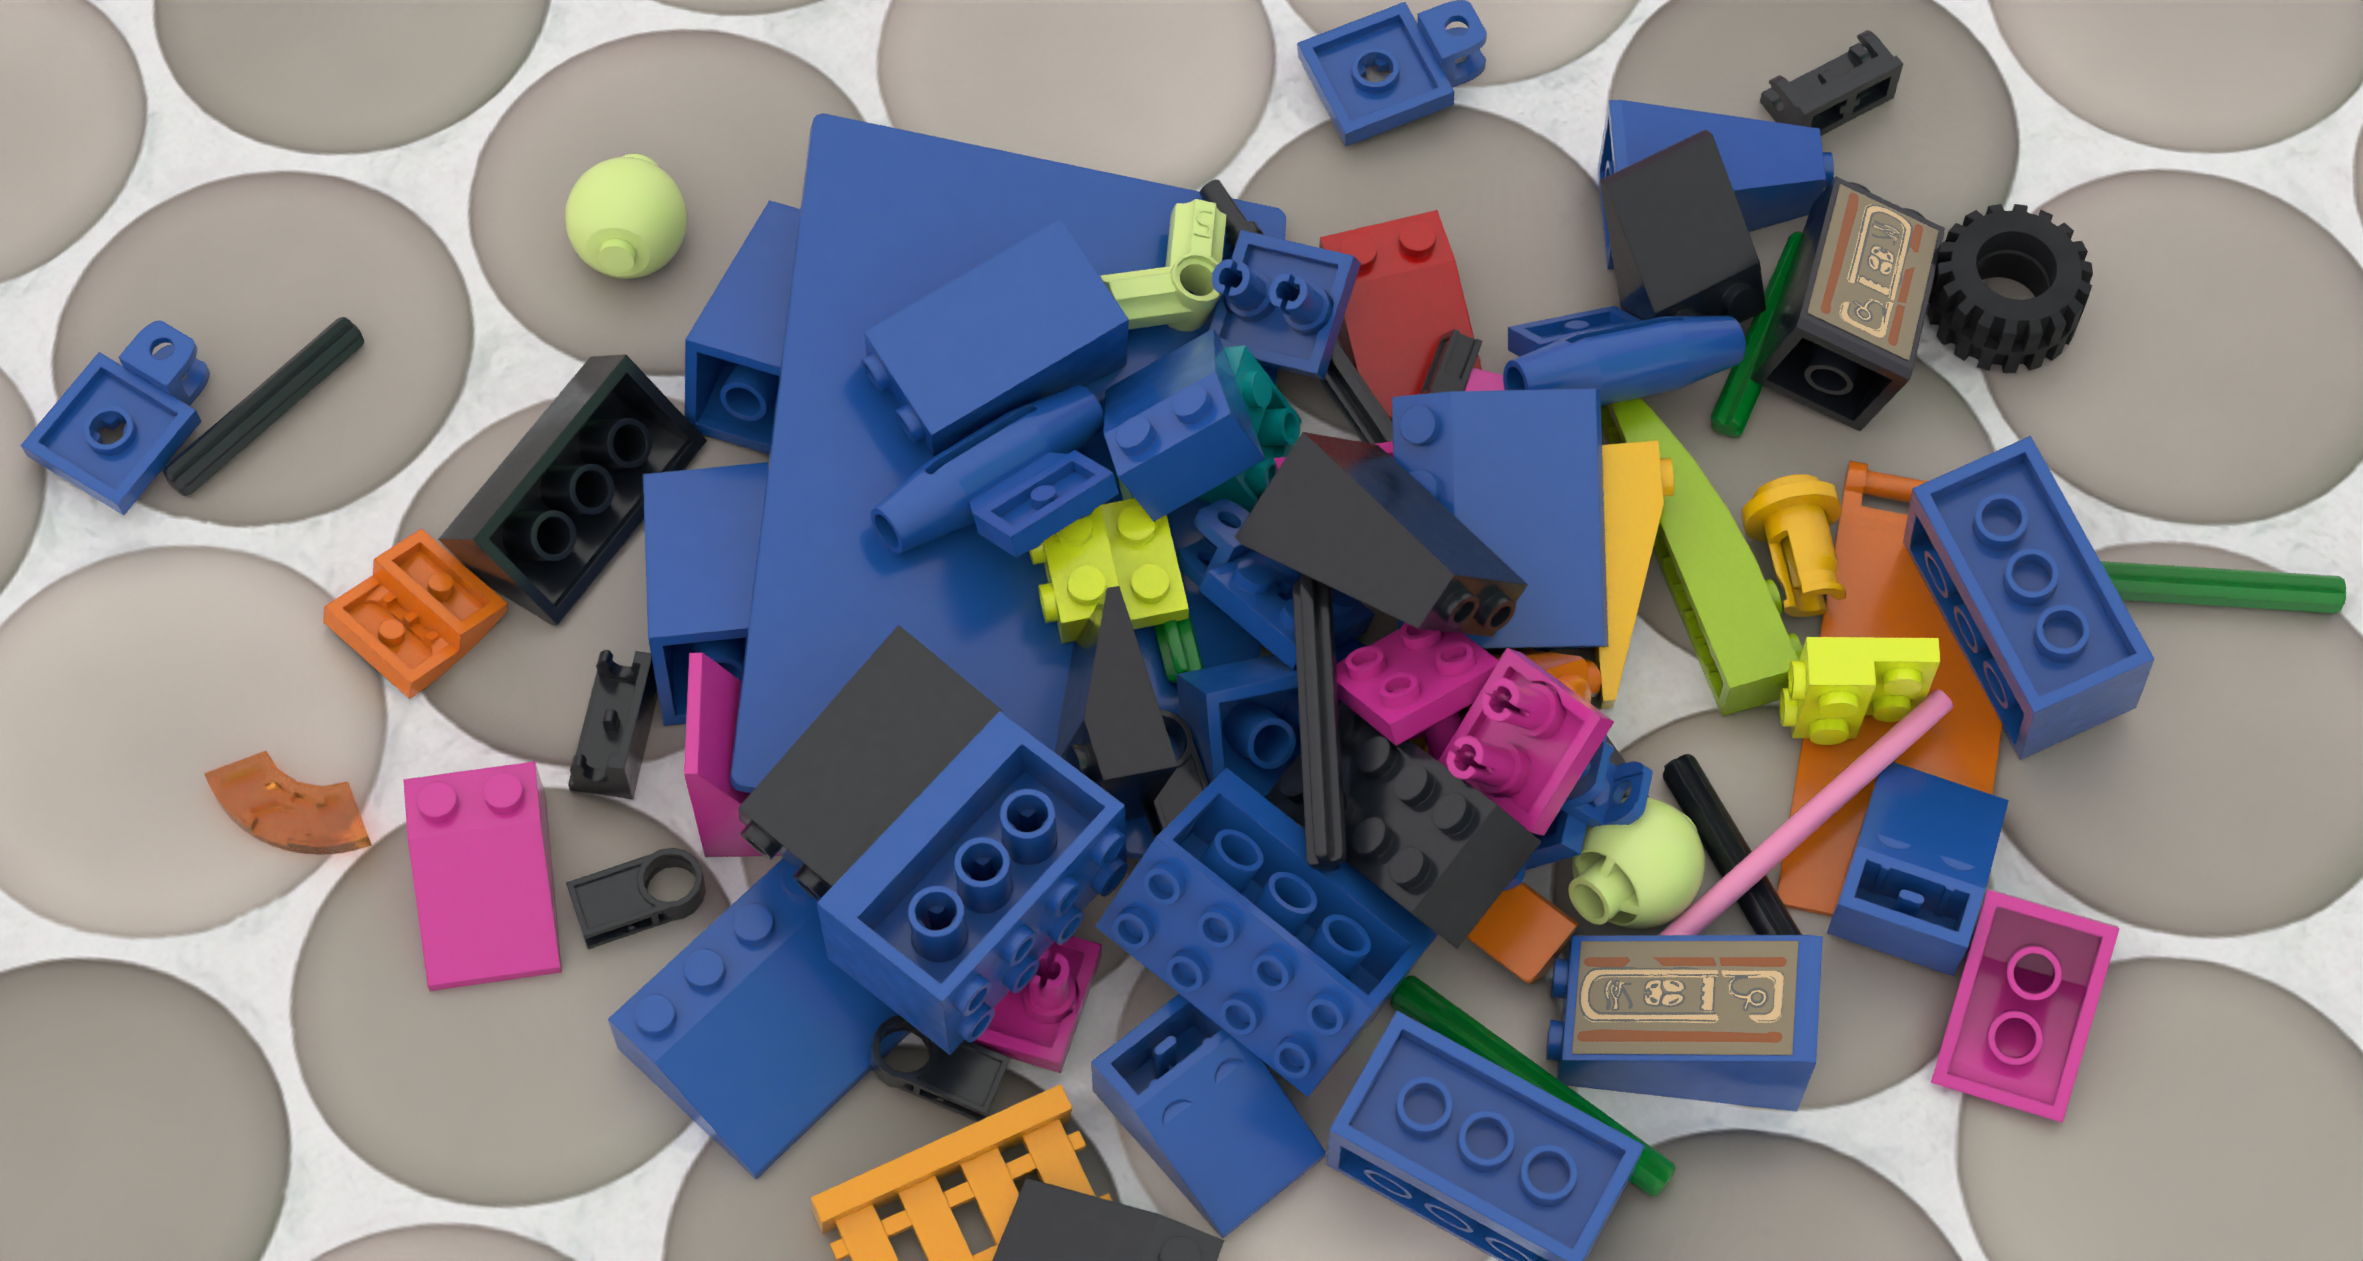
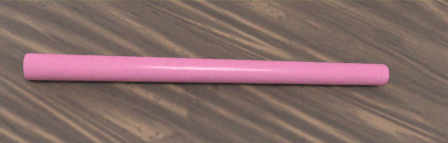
[1658,689,1954,935]

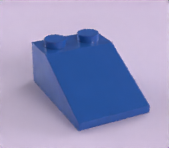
[1104,328,1265,522]

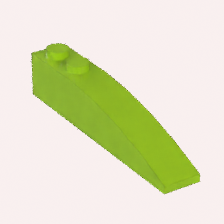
[1601,398,1803,716]

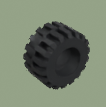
[1927,204,2093,373]

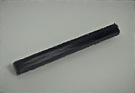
[1293,574,1347,872]

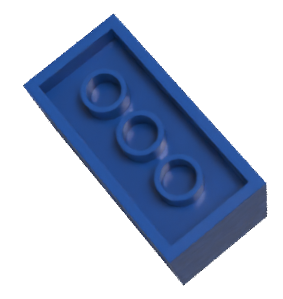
[1903,436,2154,760]
[817,711,1128,1055]
[1095,767,1438,1097]
[1326,1011,1645,1261]

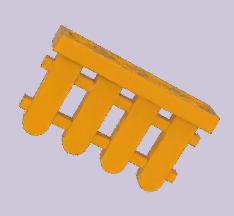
[811,1084,1112,1261]

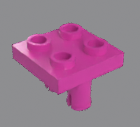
[1336,623,1499,761]
[1438,648,1614,836]
[973,936,1102,1073]

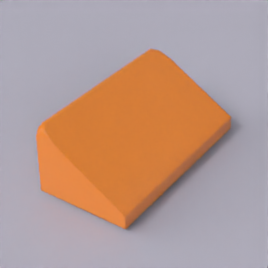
[1466,882,1580,984]

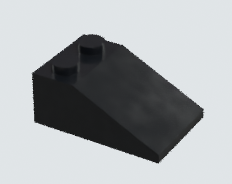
[1600,129,1766,324]
[1055,586,1178,821]
[992,1178,1225,1261]

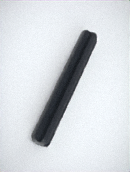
[163,317,364,496]
[1663,754,1802,935]

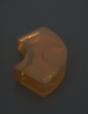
[204,751,372,855]

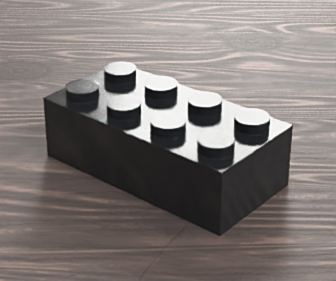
[1265,701,1541,949]

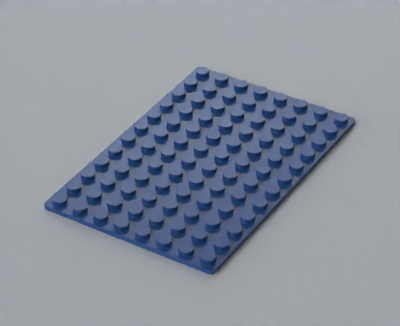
[729,113,1286,860]

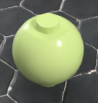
[565,154,687,279]
[1568,797,1705,929]

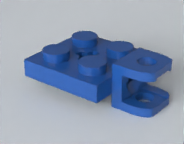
[1297,0,1487,147]
[20,320,210,515]
[1176,499,1375,670]
[1526,736,1653,870]

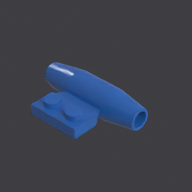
[1503,306,1746,406]
[871,384,1119,558]

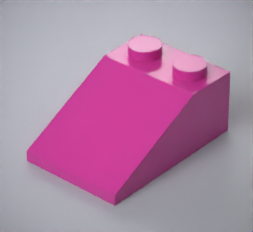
[684,653,781,857]
[403,761,562,991]
[1931,888,2120,1123]

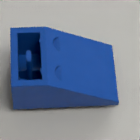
[1827,762,2009,976]
[1091,994,1326,1239]

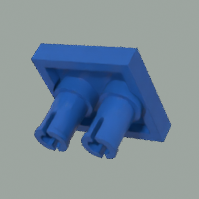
[1209,230,1361,380]

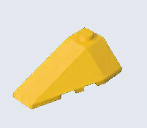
[1594,440,1674,709]

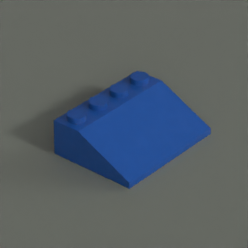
[1392,388,1608,654]
[608,857,910,1179]

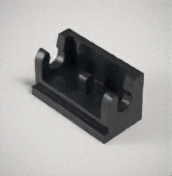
[1760,30,1903,136]
[568,650,658,800]

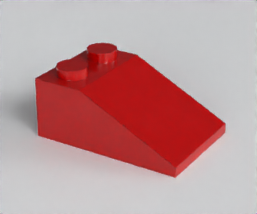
[1319,210,1482,422]

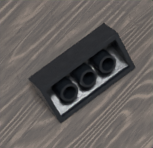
[438,354,707,625]

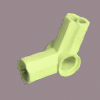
[1100,199,1226,332]

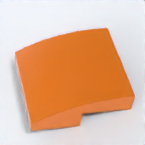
[323,528,508,699]

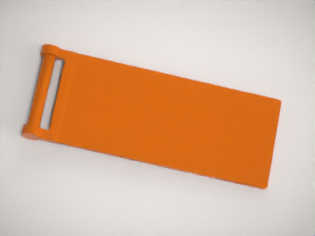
[1777,460,2003,940]

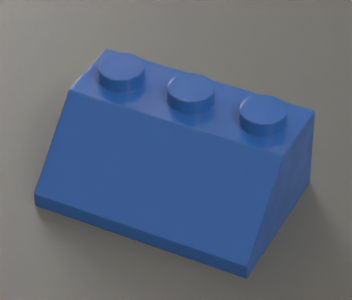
[1176,639,1367,806]

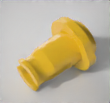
[1741,474,1846,617]

